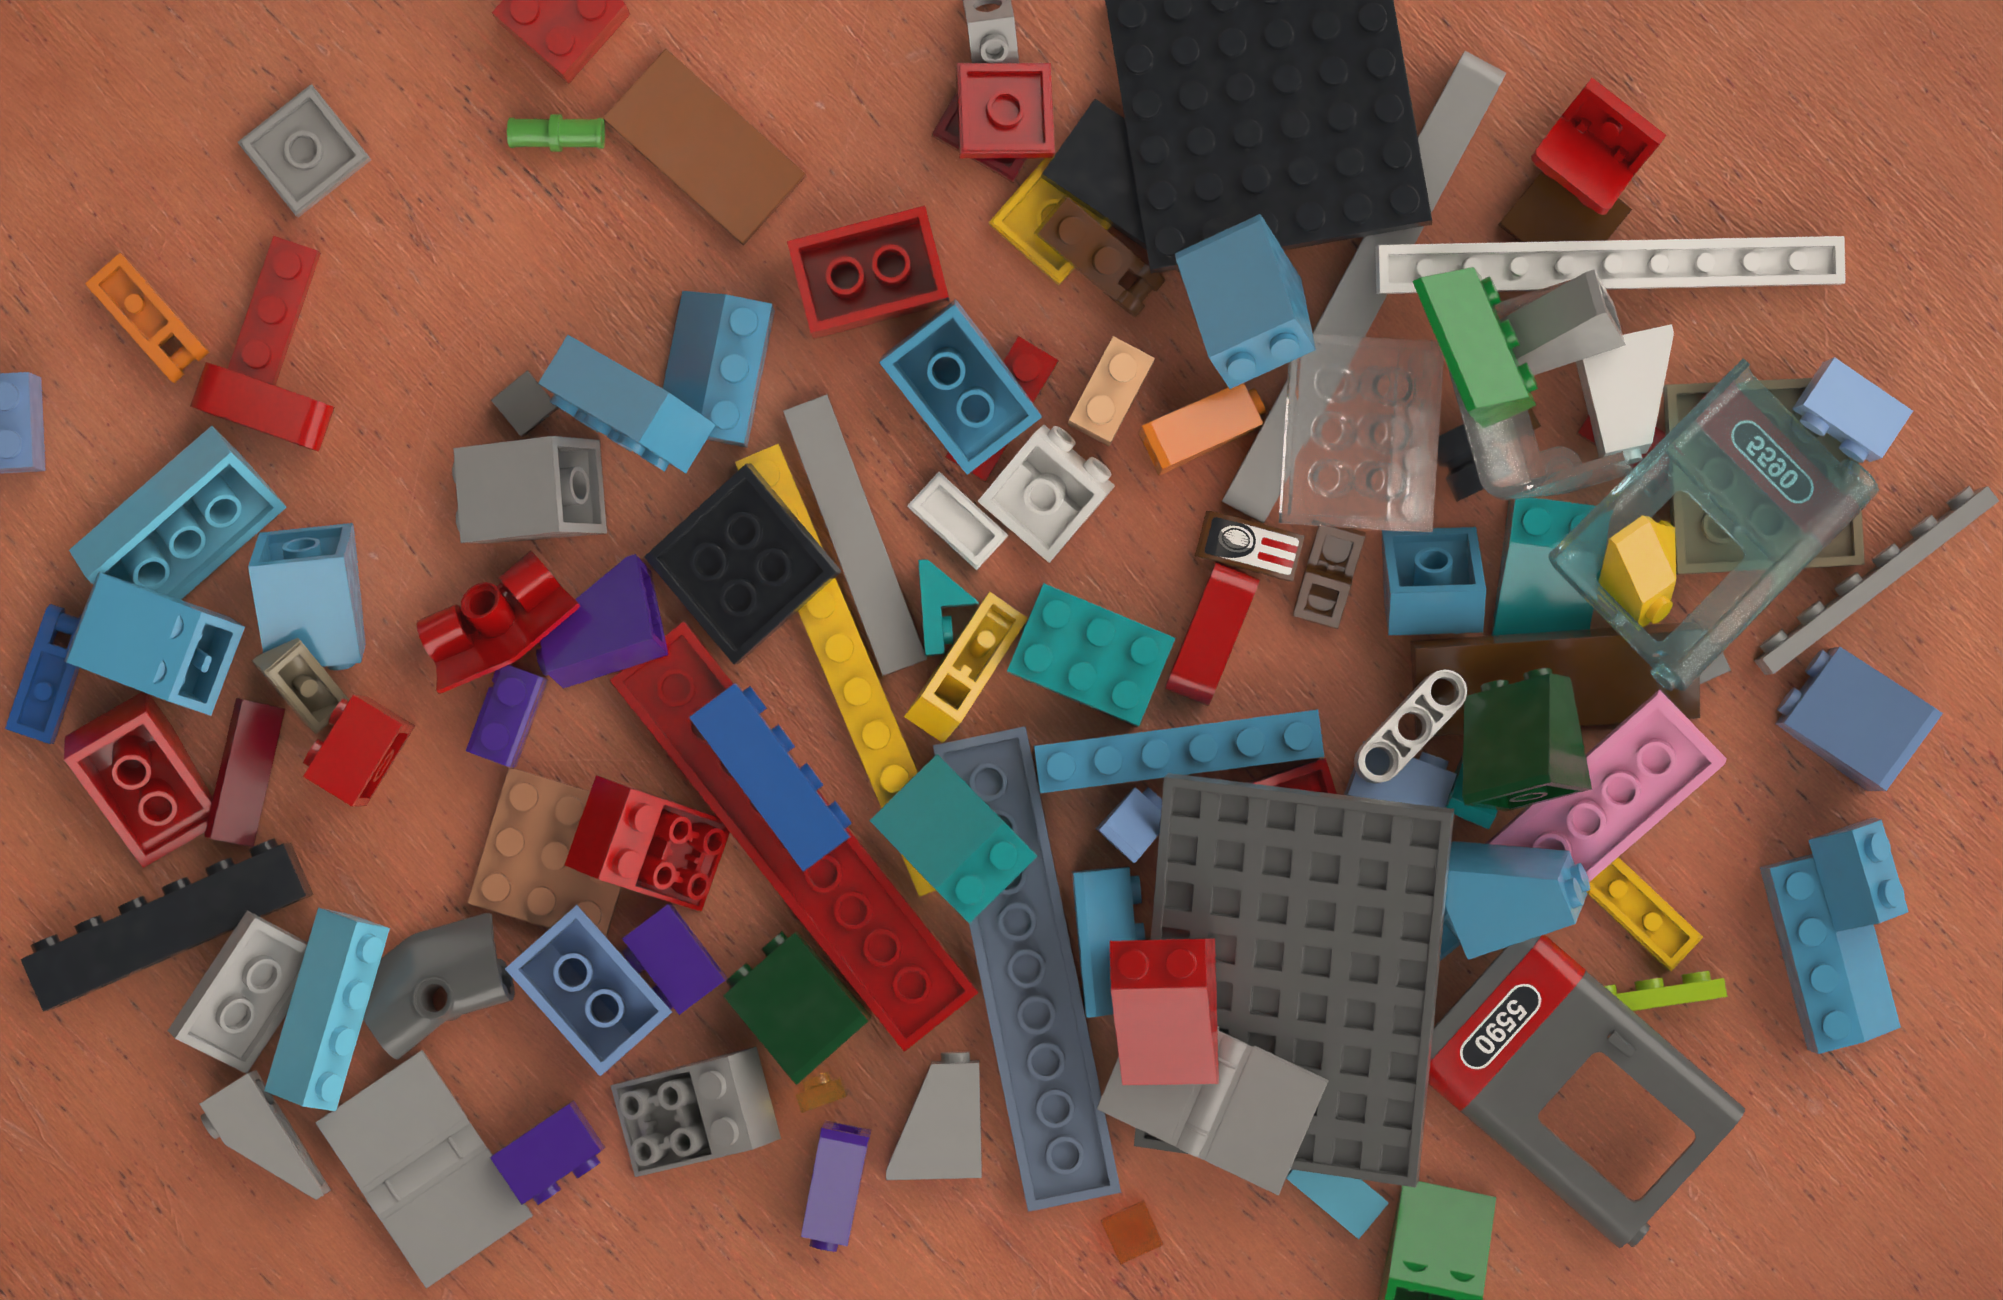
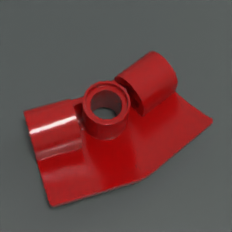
[416,550,580,694]

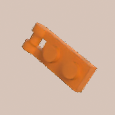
[85,253,210,384]

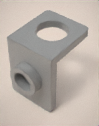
[963,0,1019,63]

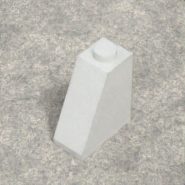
[1576,324,1674,466]

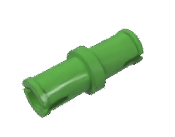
[507,114,605,152]

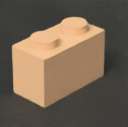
[1068,336,1155,447]

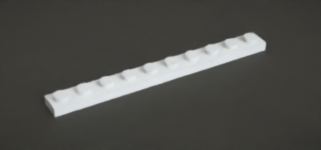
[1375,236,1845,294]

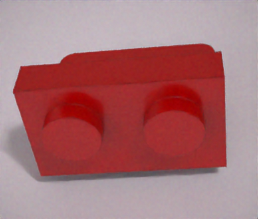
[1531,78,1667,215]

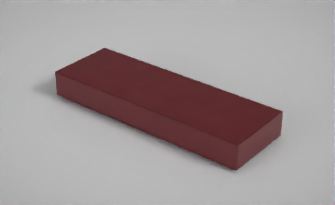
[204,698,285,847]

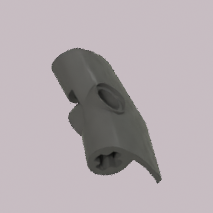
[363,913,515,1060]

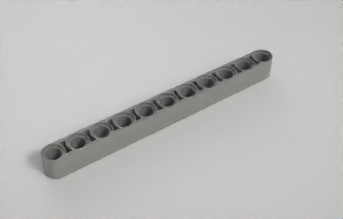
[1222,51,1506,524]

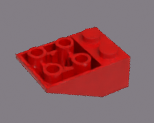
[564,775,730,912]

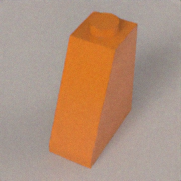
[1139,383,1266,476]

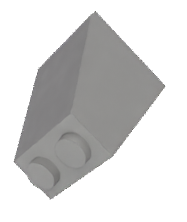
[452,436,607,544]

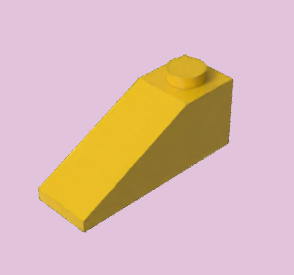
[904,591,1028,743]

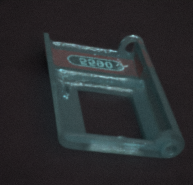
[1548,358,1879,691]

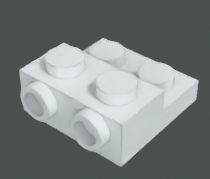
[978,425,1115,563]

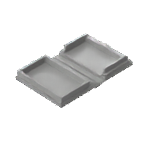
[1097,1026,1329,1195]
[315,1050,533,1289]

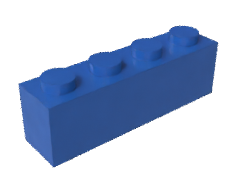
[689,683,852,871]

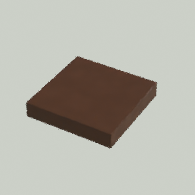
[1498,172,1632,242]

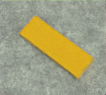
[1586,857,1703,971]

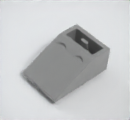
[611,1047,781,1177]

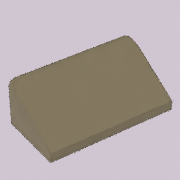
[252,638,349,734]

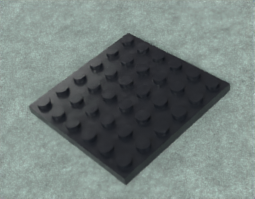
[1105,0,1432,274]

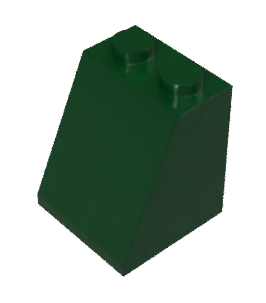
[1462,668,1592,811]
[723,931,872,1085]

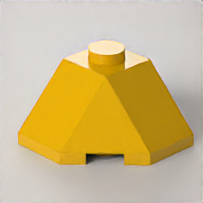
[1595,515,1676,633]

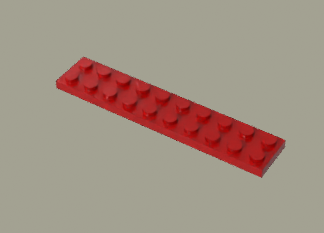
[610,621,979,1052]

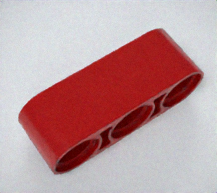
[190,362,335,452]
[1164,562,1260,706]

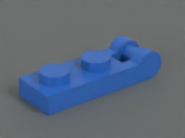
[5,604,82,744]

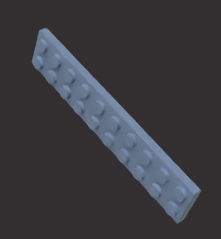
[933,726,1121,1212]

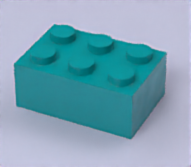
[1007,583,1176,727]

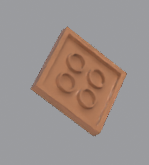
[467,767,622,937]

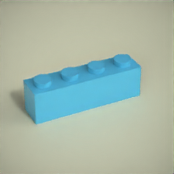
[264,908,390,1111]

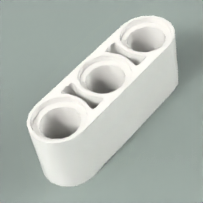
[1354,669,1467,783]

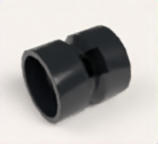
[1427,419,1511,502]

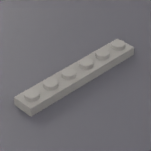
[1754,486,1999,675]

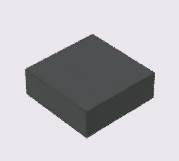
[491,370,558,438]

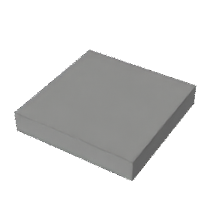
[237,84,372,218]

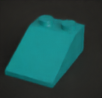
[1491,495,1610,636]
[870,754,1038,924]

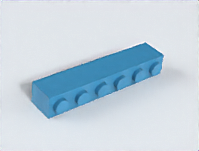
[1034,710,1324,793]

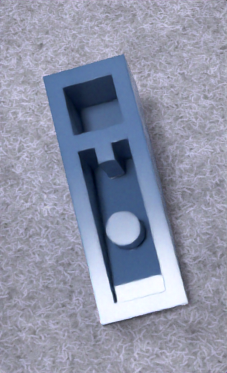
[1096,787,1162,863]

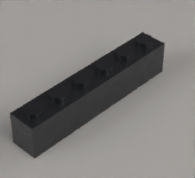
[21,838,314,1012]

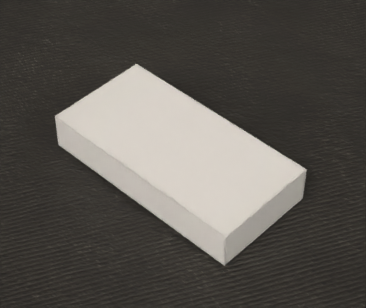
[907,472,1009,571]

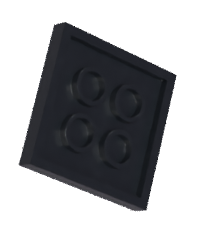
[644,463,842,665]

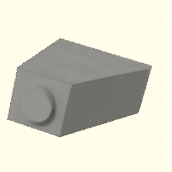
[1500,270,1626,375]
[886,1052,982,1180]

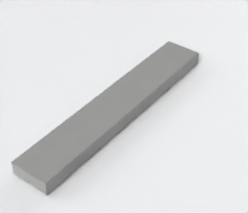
[783,395,927,676]

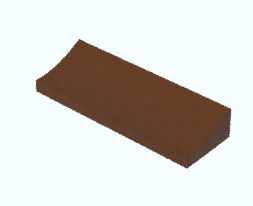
[1410,622,1702,737]

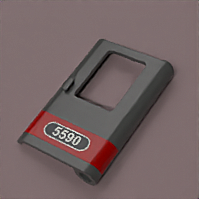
[1428,934,1745,1248]

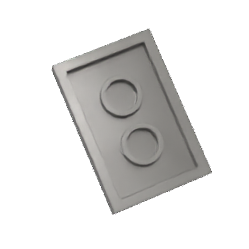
[167,910,308,1074]

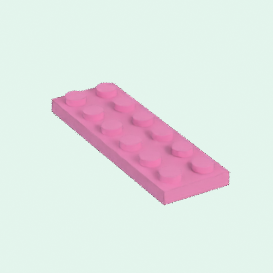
[1485,689,1727,882]

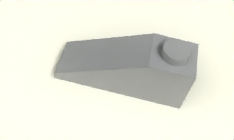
[200,1070,331,1200]

